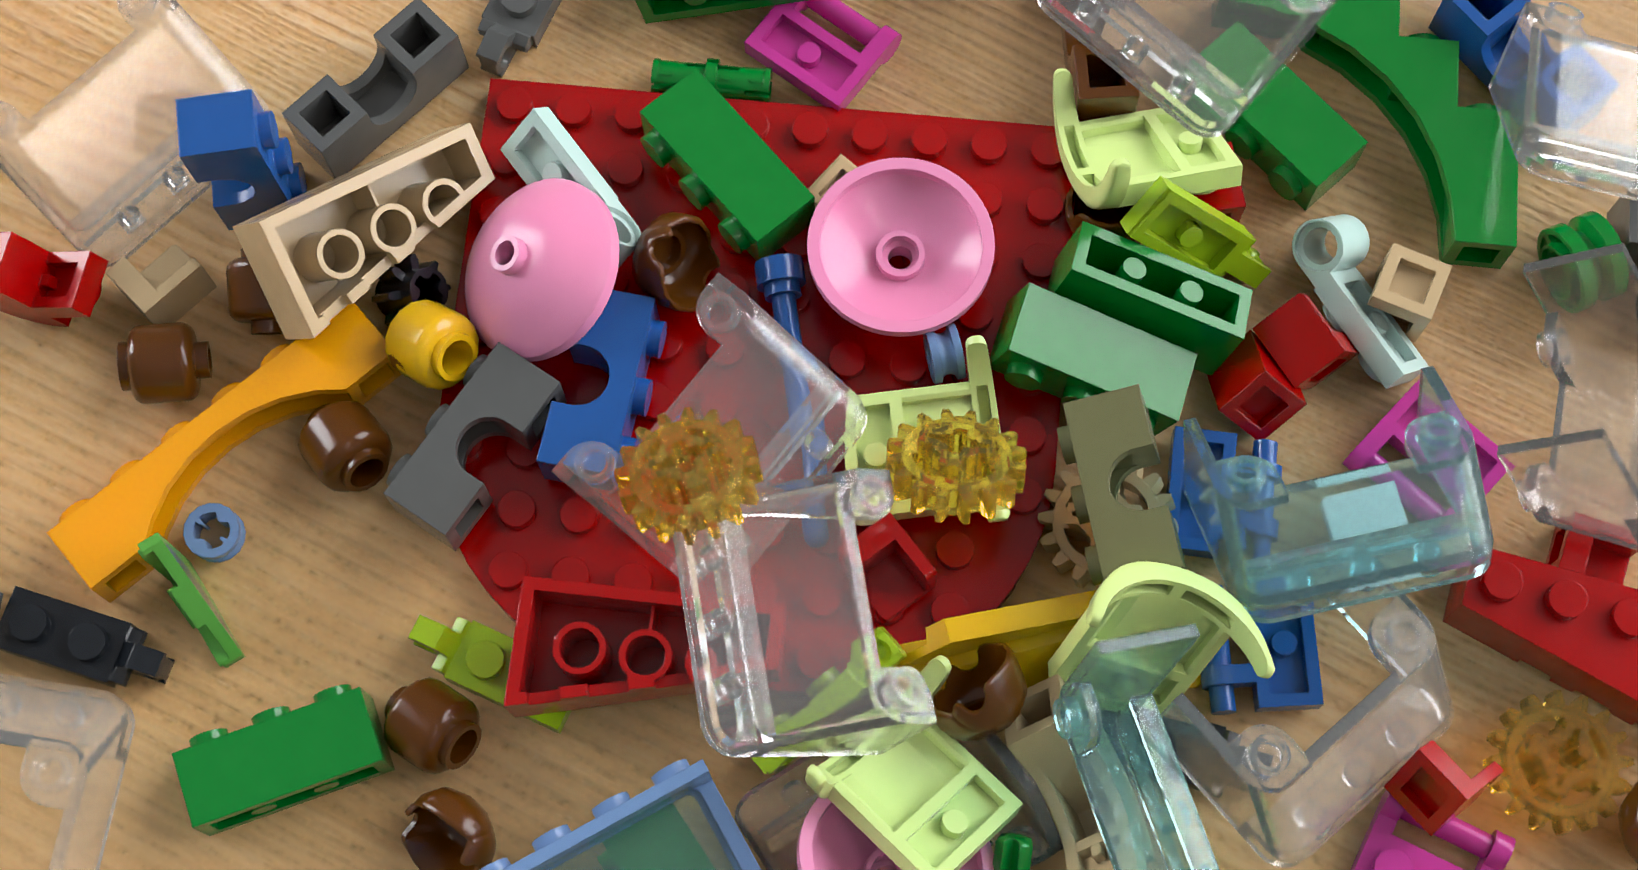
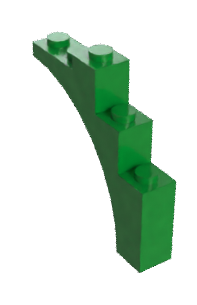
[1211,0,1519,269]

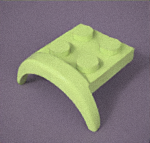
[1053,68,1243,210]
[837,335,1010,525]
[1048,561,1275,716]
[805,655,1023,870]

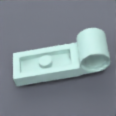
[500,107,641,268]
[1292,214,1429,389]

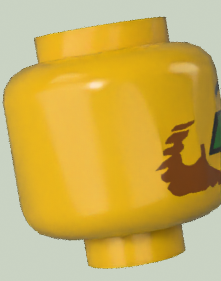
[385,299,479,390]

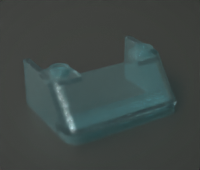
[1183,366,1494,623]
[1053,623,1220,870]

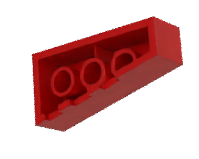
[1442,544,1638,725]
[503,576,788,718]

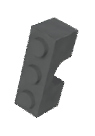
[282,0,469,179]
[383,342,567,551]

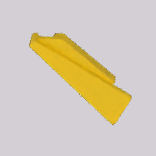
[887,590,1201,698]

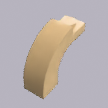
[1004,674,1149,870]

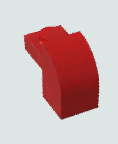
[0,231,109,327]

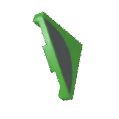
[137,532,246,668]

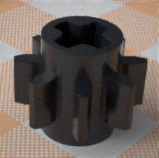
[372,254,451,326]

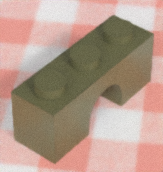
[1057,384,1187,586]

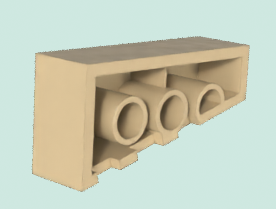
[233,122,495,340]

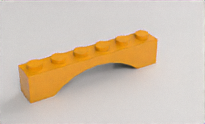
[46,303,402,603]

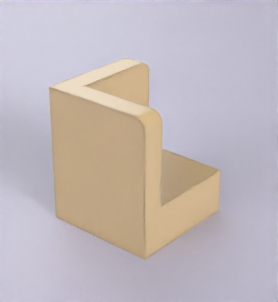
[1367,243,1452,342]
[105,245,217,324]

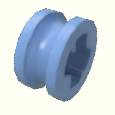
[923,323,966,385]
[183,503,246,563]

